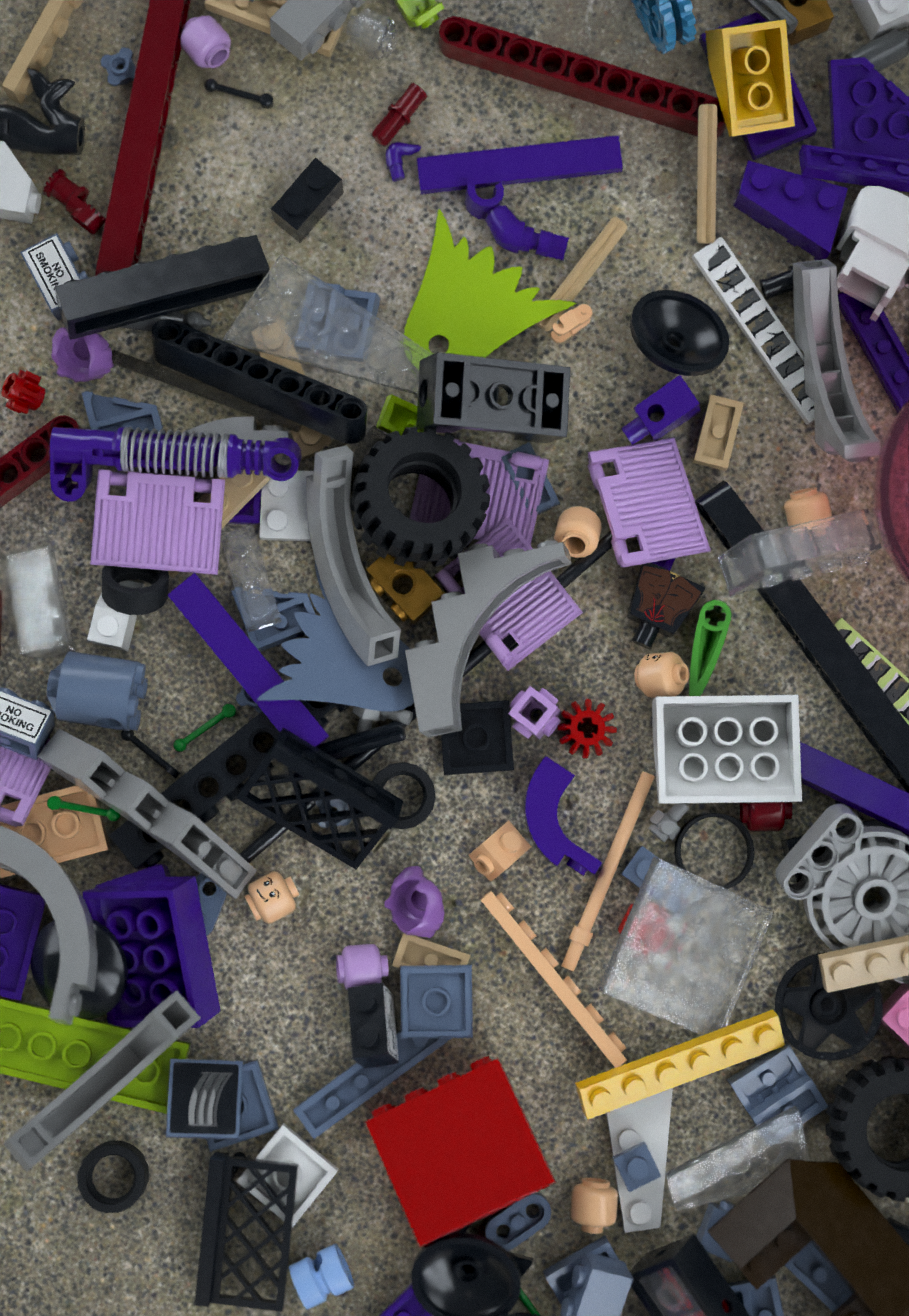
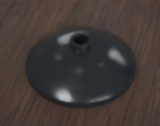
[630,290,729,376]
[30,919,128,1020]
[411,1233,521,1316]

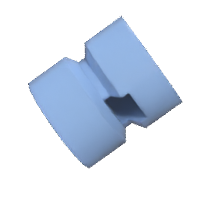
[289,1243,354,1310]

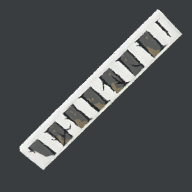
[692,236,815,425]

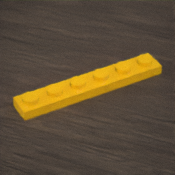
[575,1009,785,1120]

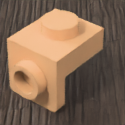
[469,820,532,881]

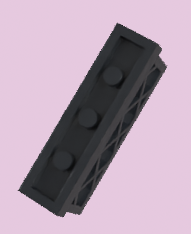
[236,728,403,870]
[194,1152,299,1312]

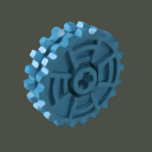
[631,0,696,54]

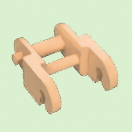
[551,304,592,343]

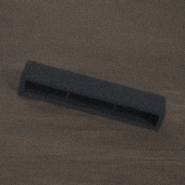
[55,235,270,340]

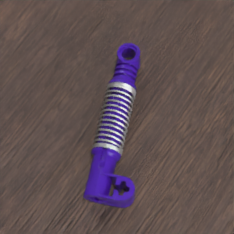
[50,427,302,502]

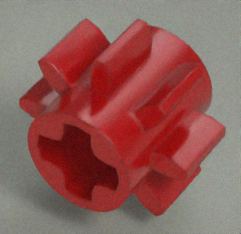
[1,370,45,414]

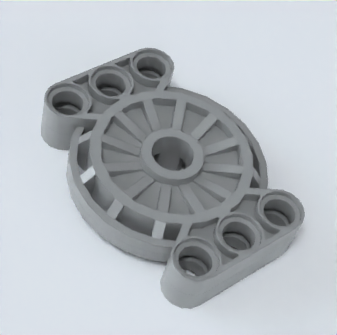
[775,804,909,984]

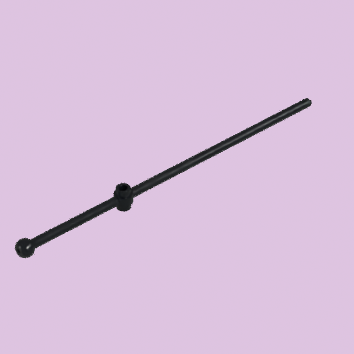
[239,531,612,863]

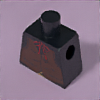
[627,562,705,649]

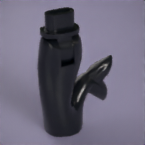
[0,68,85,155]

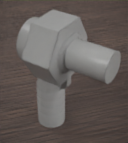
[352,706,413,733]
[648,803,689,842]

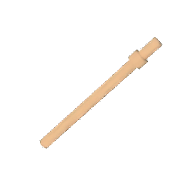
[561,771,655,972]

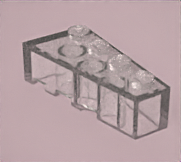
[717,509,882,597]

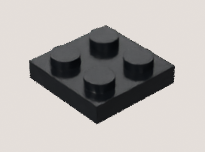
[441,700,514,775]

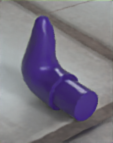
[386,142,421,182]

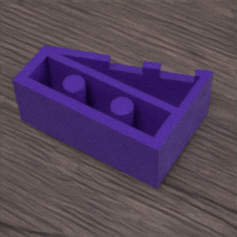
[733,160,848,260]

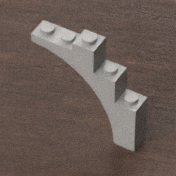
[793,259,880,462]
[405,540,572,738]

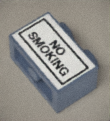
[20,233,89,321]
[0,687,55,760]

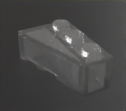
[4,547,76,661]

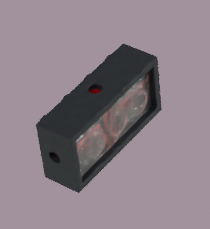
[630,1234,750,1316]

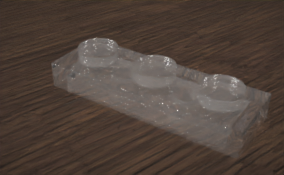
[221,525,282,632]

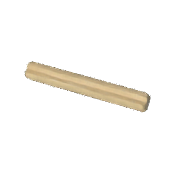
[697,104,717,244]
[536,217,627,332]

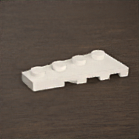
[606,1088,673,1233]

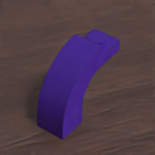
[524,756,602,876]

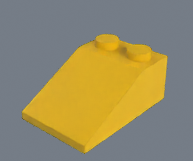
[705,19,795,137]

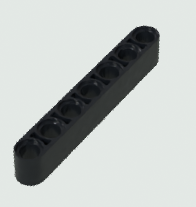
[152,319,367,444]

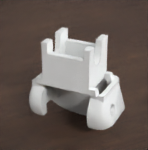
[836,186,909,322]

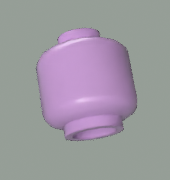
[180,16,231,68]
[336,944,388,990]

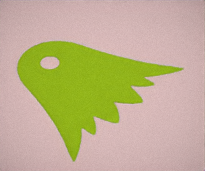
[403,209,576,370]

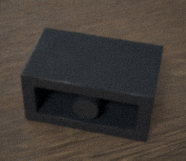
[271,157,344,243]

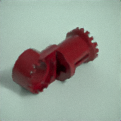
[43,169,106,235]

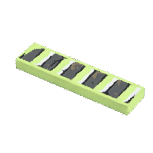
[834,618,909,725]

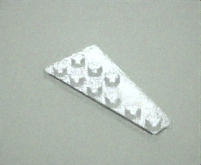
[223,254,432,395]

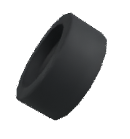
[102,566,169,615]
[372,762,436,829]
[78,1140,149,1213]

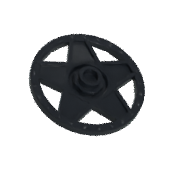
[775,953,883,1061]

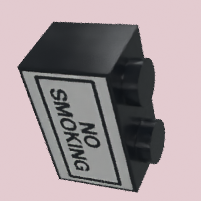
[348,983,399,1068]

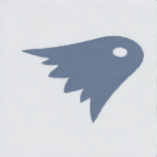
[257,563,414,712]

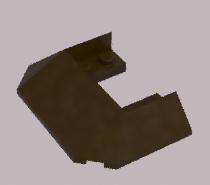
[707,1158,909,1316]

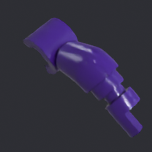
[465,181,569,260]

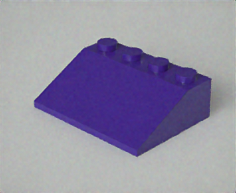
[82,876,221,1028]

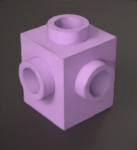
[508,686,561,740]

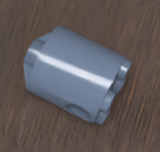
[47,651,148,731]

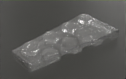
[665,1105,810,1212]

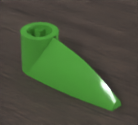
[689,599,732,696]

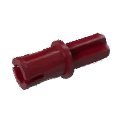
[371,83,428,147]

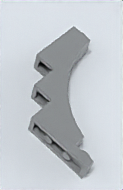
[37,729,257,899]

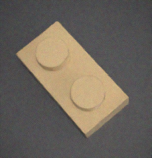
[692,394,744,471]
[392,933,471,968]

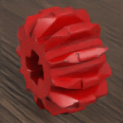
[557,699,617,759]

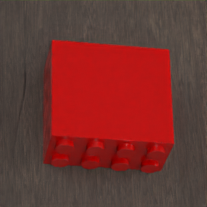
[365,1056,557,1247]

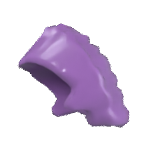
[51,327,114,382]
[384,866,444,938]

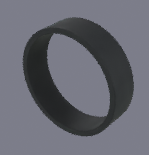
[674,813,754,891]

